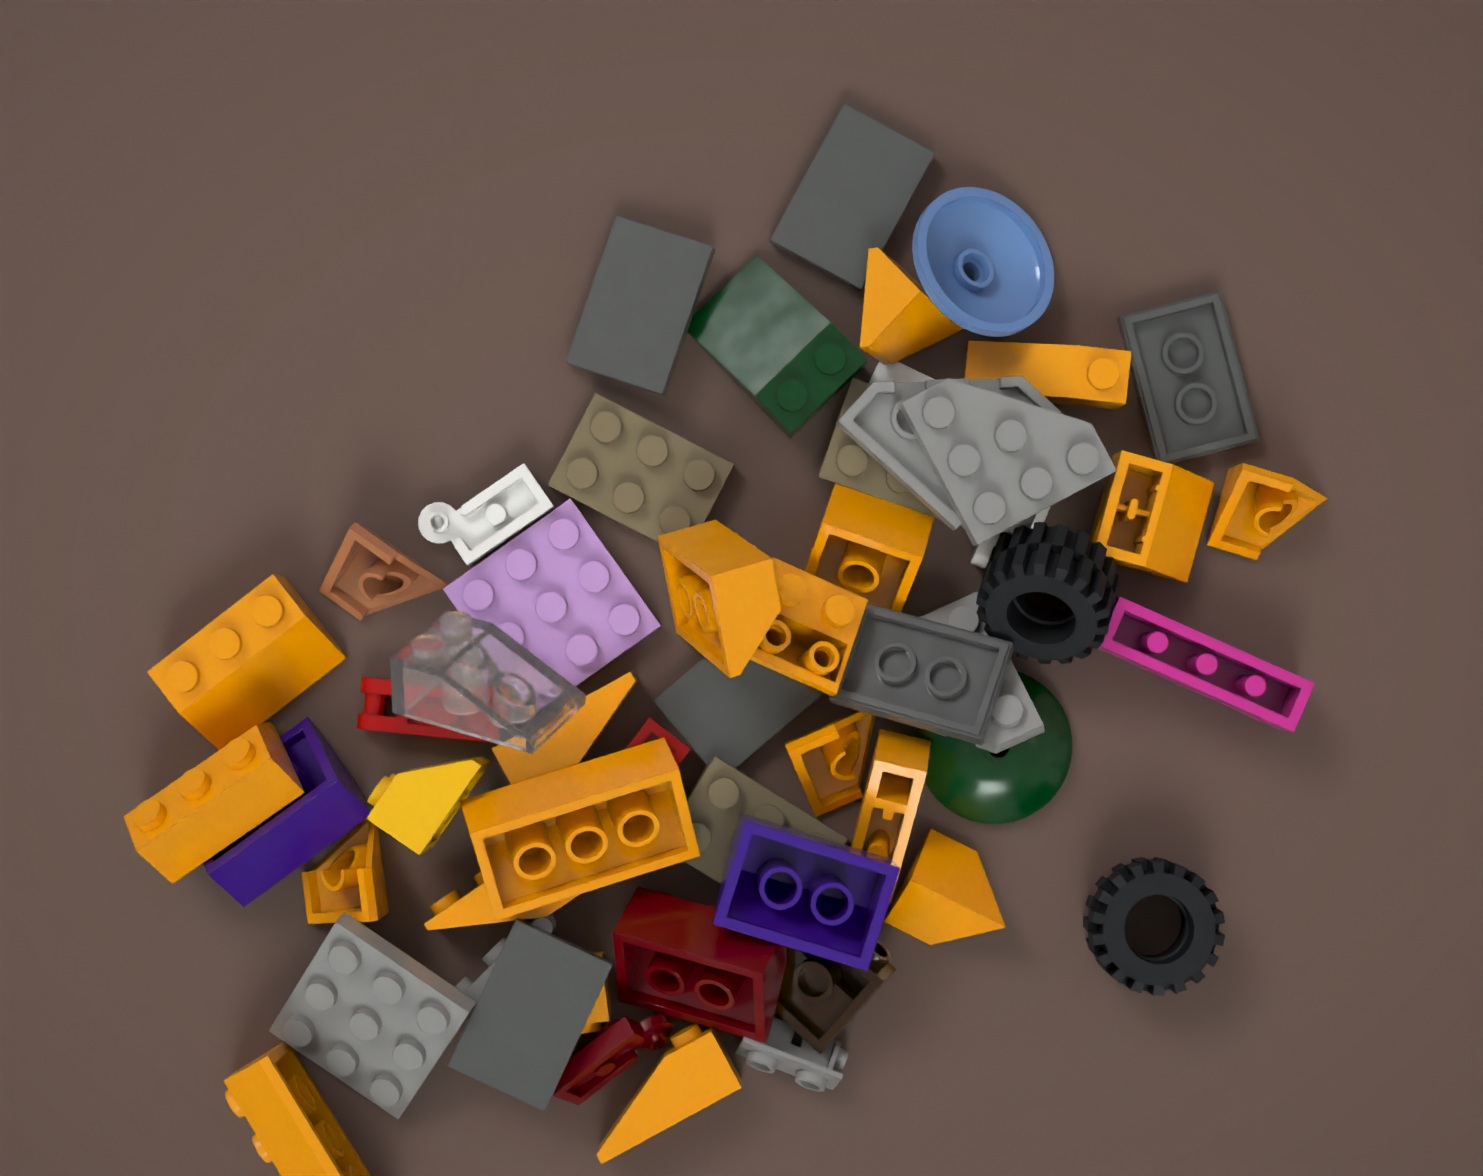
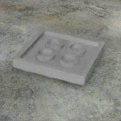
[269,912,477,1119]

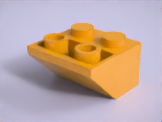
[1089,450,1215,583]
[750,557,868,696]

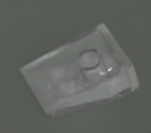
[390,611,586,754]

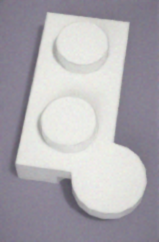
[418,463,555,566]

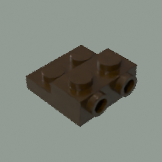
[775,940,896,1054]

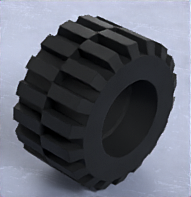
[976,522,1120,664]
[1083,857,1225,996]

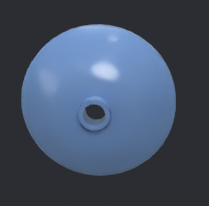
[912,187,1054,337]

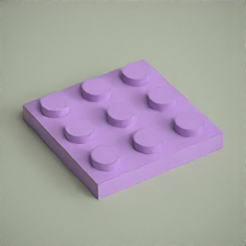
[443,498,661,717]

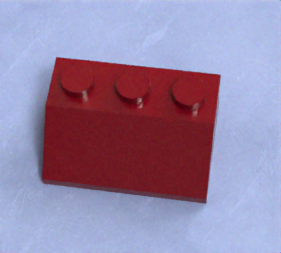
[612,887,787,1043]

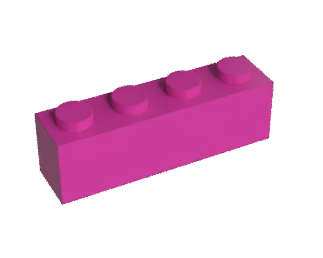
[1098,596,1315,732]

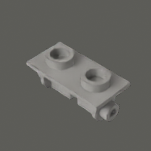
[735,1017,849,1092]

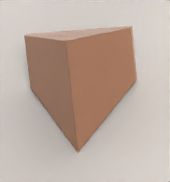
[319,522,449,621]

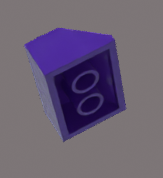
[203,717,371,907]
[712,813,900,971]

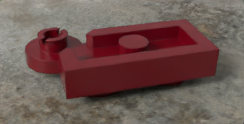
[552,1014,673,1106]

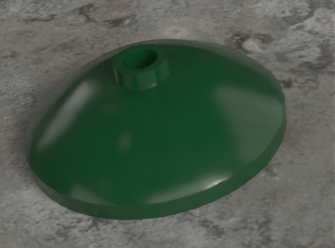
[916,671,1072,824]

